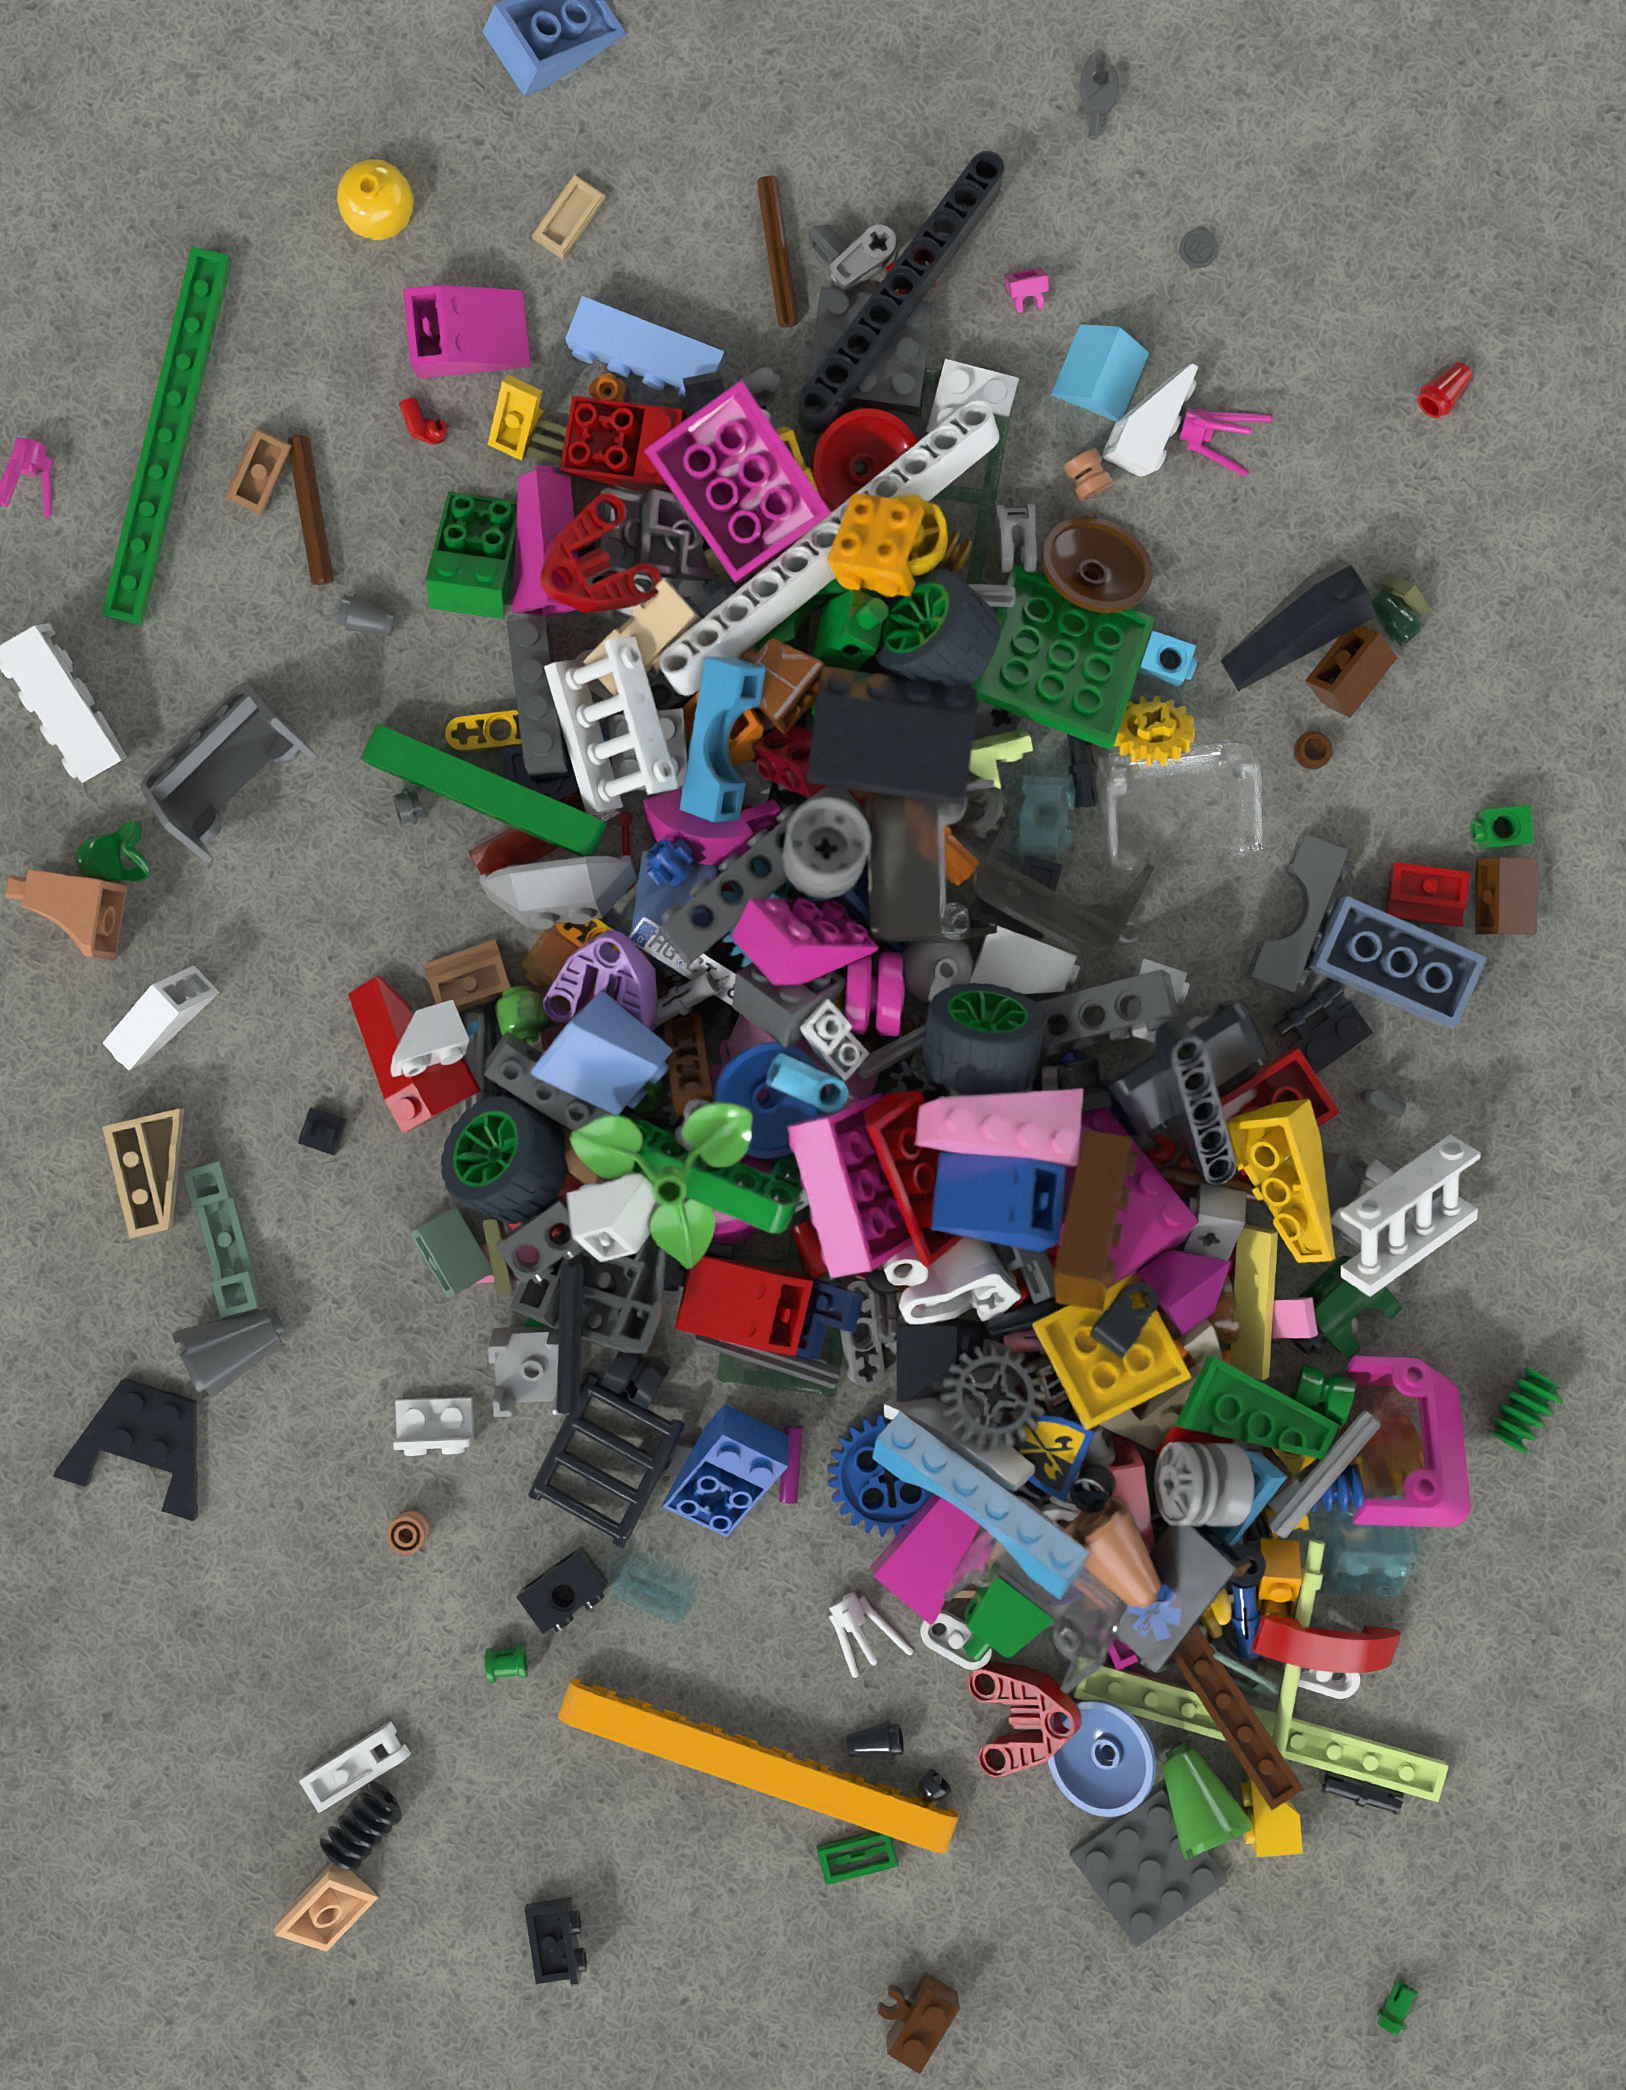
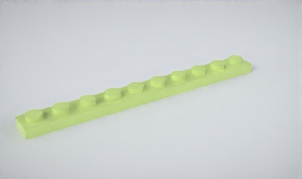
[1072,1657,1449,1802]

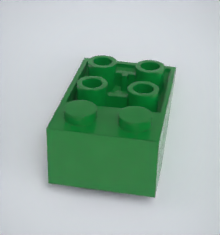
[425,491,518,619]

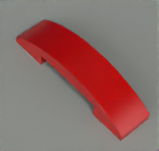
[1252,1615,1401,1673]

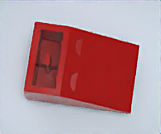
[560,396,688,494]
[674,1255,813,1356]

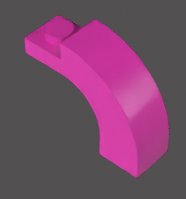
[644,788,781,865]

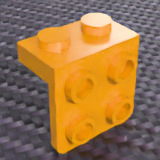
[827,493,924,597]

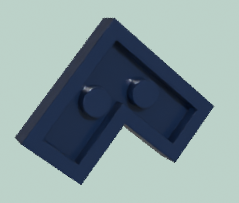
[796,1276,864,1360]

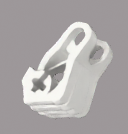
[882,1236,1021,1324]

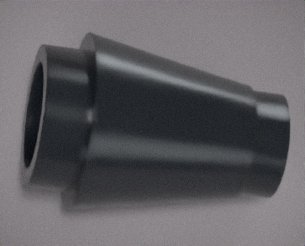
[847,1721,904,1760]

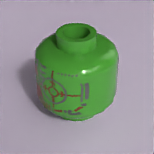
[495,986,548,1044]

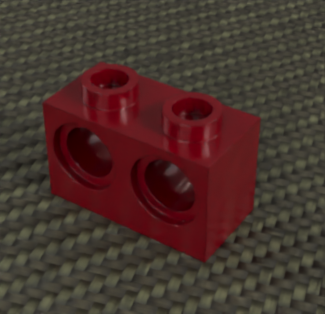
[752,724,828,798]

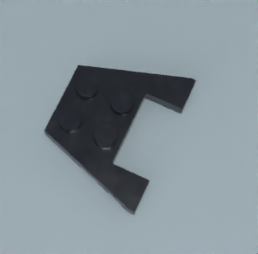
[53,1378,198,1521]

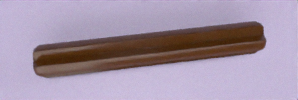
[757,175,798,328]
[287,435,334,585]

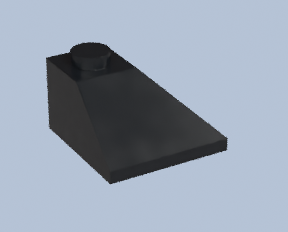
[897,1318,984,1402]

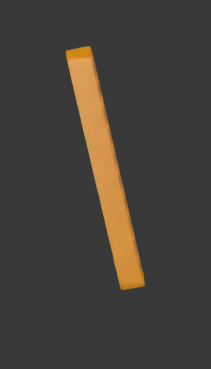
[558,1678,959,1853]

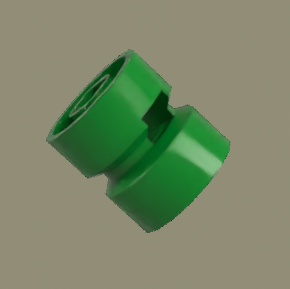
[1292,1364,1356,1427]

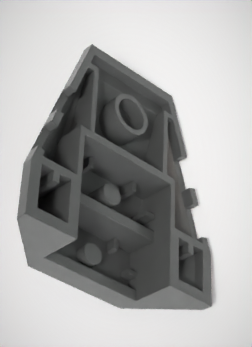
[510,1225,666,1353]

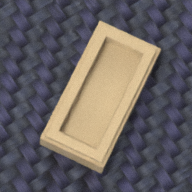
[532,173,606,260]

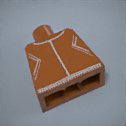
[737,639,825,735]

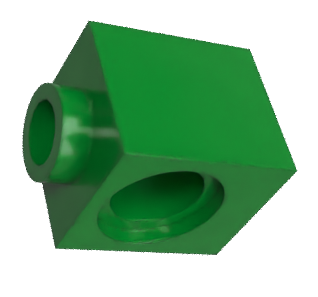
[1470,805,1534,850]

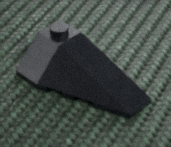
[1221,559,1376,691]

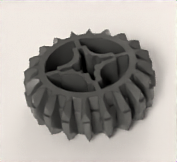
[940,1344,1047,1451]

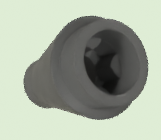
[336,594,395,636]

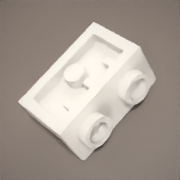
[393,1396,474,1456]

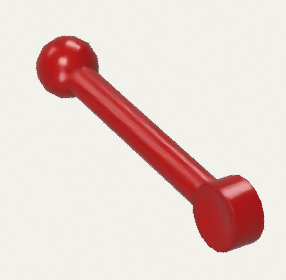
[617,812,634,891]

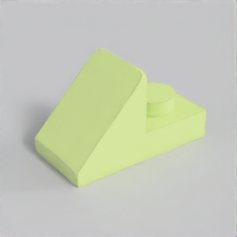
[969,727,1033,789]

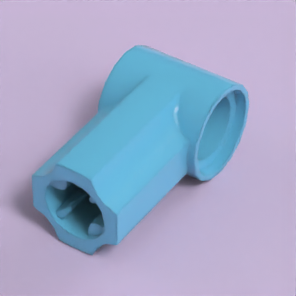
[766,1053,848,1113]

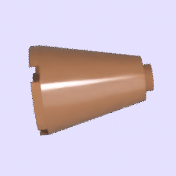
[1064,1496,1161,1608]

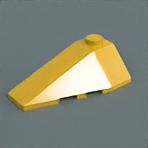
[1225,1099,1335,1263]

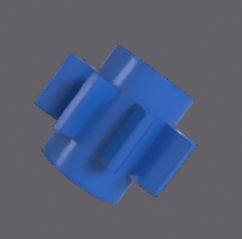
[646,838,694,886]

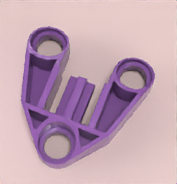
[543,930,658,1032]

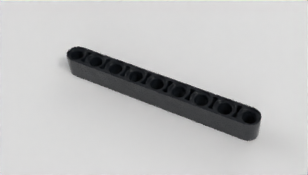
[798,151,1004,434]

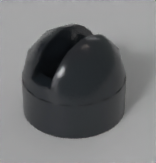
[918,1769,952,1804]

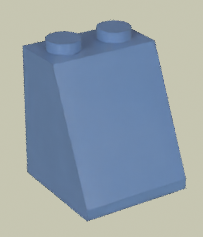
[631,851,718,971]
[530,990,673,1115]

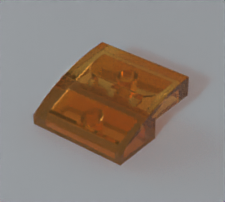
[1340,1416,1425,1499]

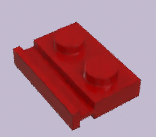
[1385,862,1471,927]

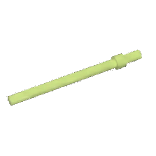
[1272,1539,1325,1757]

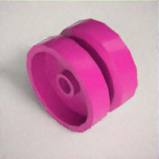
[845,952,905,1036]

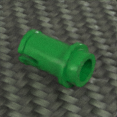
[1377,1980,1418,2035]

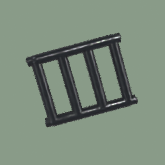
[528,1372,685,1548]

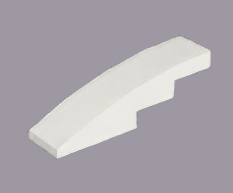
[884,1394,1035,1492]

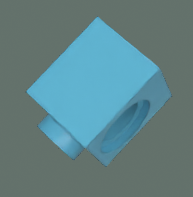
[1138,631,1198,687]

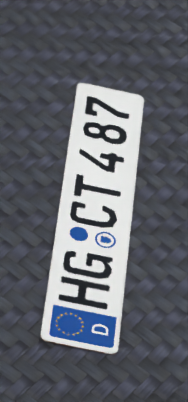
[629,917,736,1005]

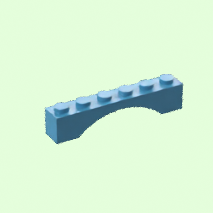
[872,1412,1090,1600]

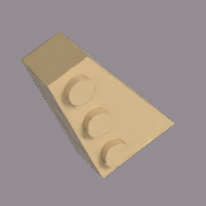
[583,579,702,696]
[102,1108,184,1239]

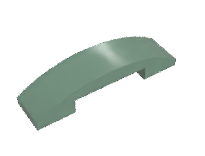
[183,1161,260,1318]

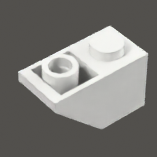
[390,999,469,1077]

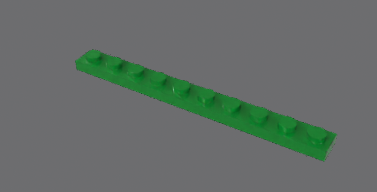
[101,246,232,626]

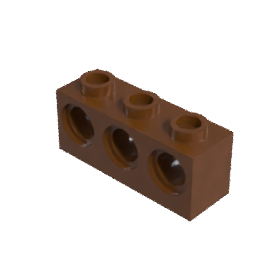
[663,1010,714,1126]

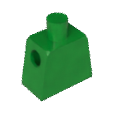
[812,589,889,671]
[963,1562,1054,1661]

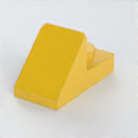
[488,375,545,461]

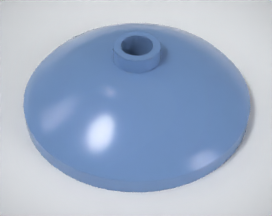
[1048,1699,1156,1817]

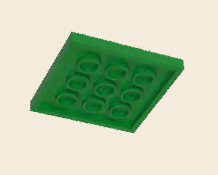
[969,564,1156,750]

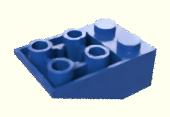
[931,1152,1066,1252]
[662,1404,788,1537]

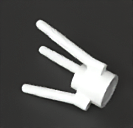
[829,1592,914,1678]

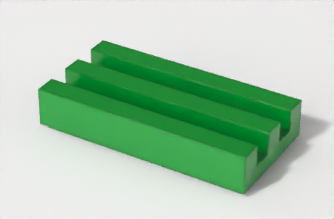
[816,1831,899,1886]

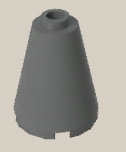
[172,1309,286,1401]

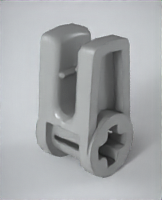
[830,224,896,291]
[995,504,1037,573]

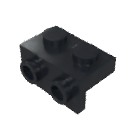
[525,1897,587,1987]

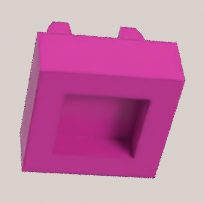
[1004,267,1049,313]

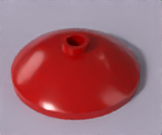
[811,409,918,513]

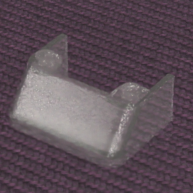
[942,1497,1127,1694]

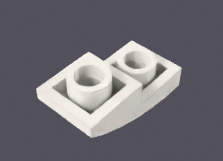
[800,999,870,1082]

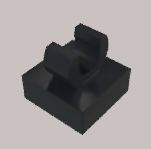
[298,1107,348,1155]

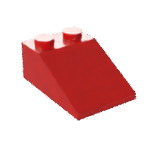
[1219,1048,1340,1175]

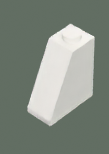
[969,924,1080,995]
[103,965,220,1070]

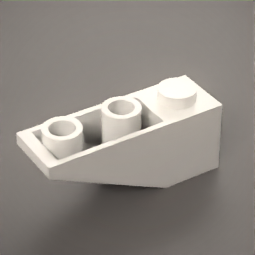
[1101,364,1198,477]

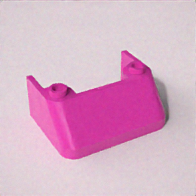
[1342,1356,1471,1527]

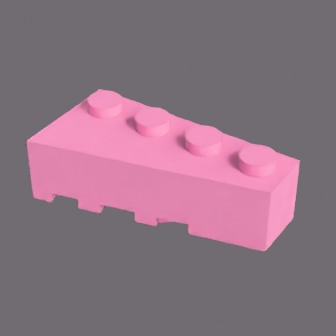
[916,1089,1083,1168]

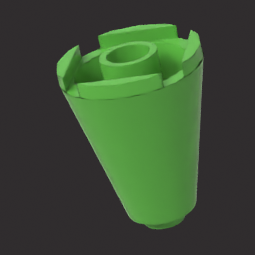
[1162,1744,1254,1860]

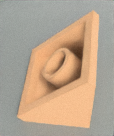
[273,1862,379,1952]

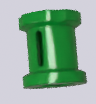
[485,1644,528,1683]

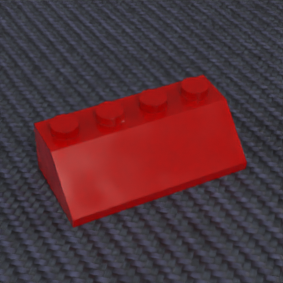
[863,1090,965,1266]

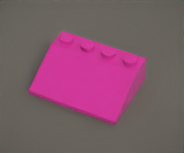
[645,381,831,585]
[788,1093,914,1278]
[1058,1107,1199,1290]

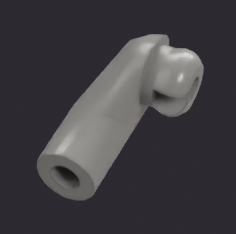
[741,367,781,399]

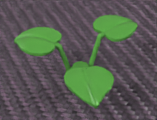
[570,1102,752,1269]

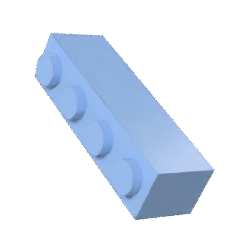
[565,296,726,402]

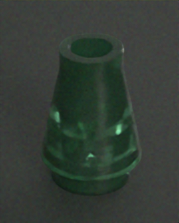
[1372,589,1424,647]

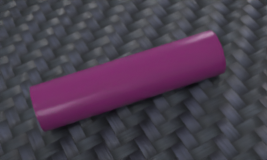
[779,1425,803,1504]

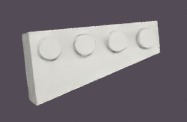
[0,623,127,783]

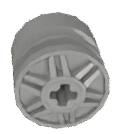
[782,798,871,898]
[1155,1442,1254,1526]

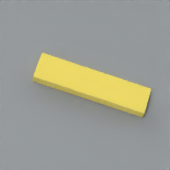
[1230,1224,1278,1380]

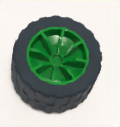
[872,569,1000,688]
[922,983,1046,1096]
[441,1095,569,1224]

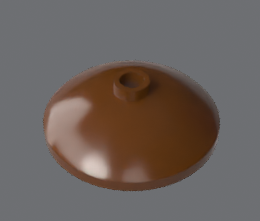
[1041,517,1153,613]

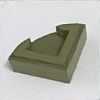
[1380,574,1430,617]

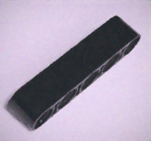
[1154,1018,1236,1185]

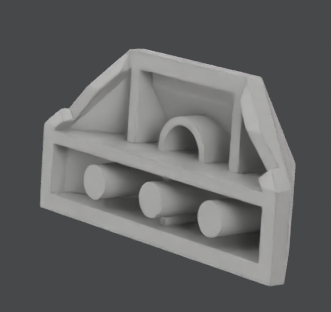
[480,855,637,929]

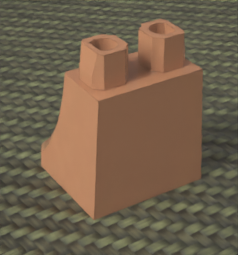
[6,869,127,960]

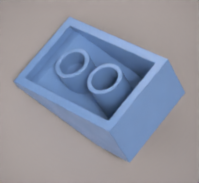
[482,0,626,97]

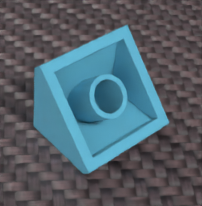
[1051,324,1149,422]

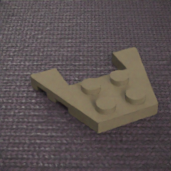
[1098,1318,1224,1451]

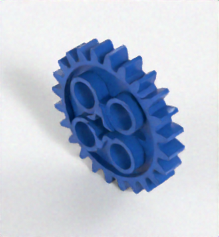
[827,1412,933,1537]

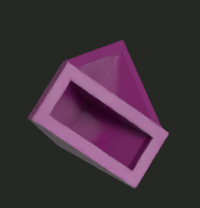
[1136,1249,1231,1335]

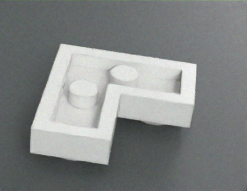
[926,359,1019,432]

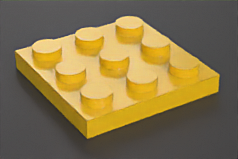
[1032,1273,1192,1430]

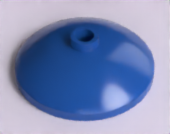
[713,1042,827,1158]

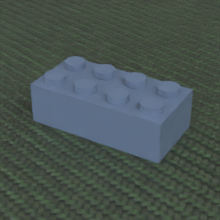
[1307,896,1487,1028]

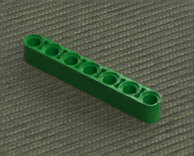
[360,724,607,857]

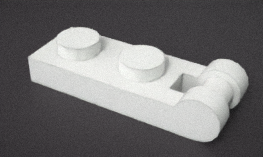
[299,1721,411,1813]

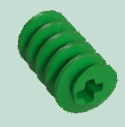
[1483,1366,1564,1454]

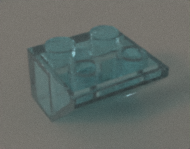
[1326,1512,1418,1598]

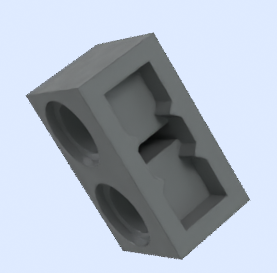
[496,1196,585,1284]

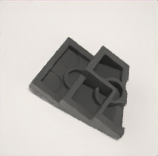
[595,488,715,581]

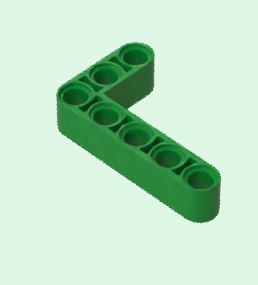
[630,1119,805,1233]

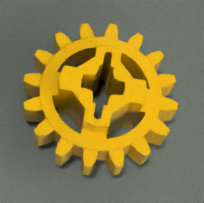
[1113,696,1195,767]

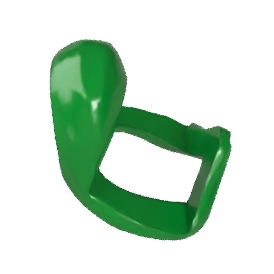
[75,821,150,882]

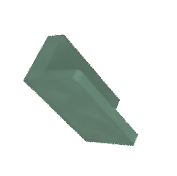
[410,1208,492,1298]

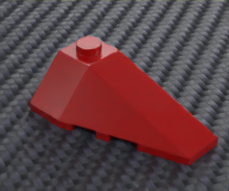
[348,975,482,1133]

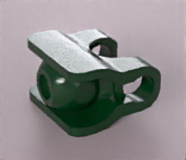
[1298,1256,1402,1359]

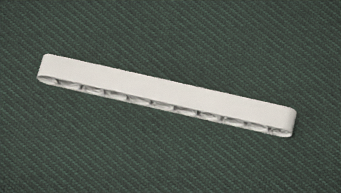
[659,400,1000,695]

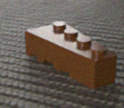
[1054,1129,1138,1311]

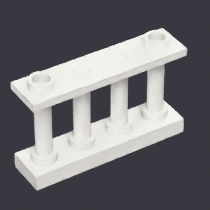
[544,637,678,815]
[1341,1134,1480,1297]

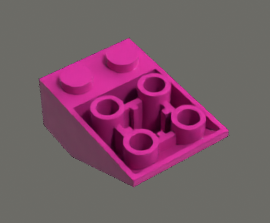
[403,285,531,379]
[731,897,878,984]

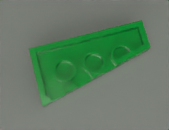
[1175,1355,1339,1460]

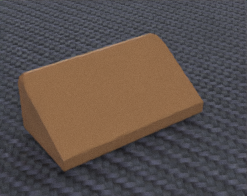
[225,428,292,515]

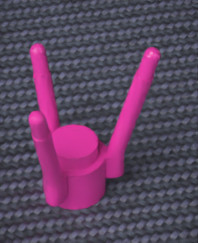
[1179,408,1273,476]
[0,438,53,518]

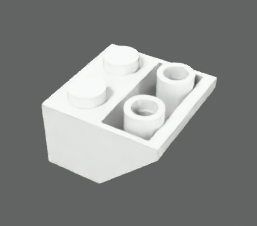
[567,1173,661,1262]

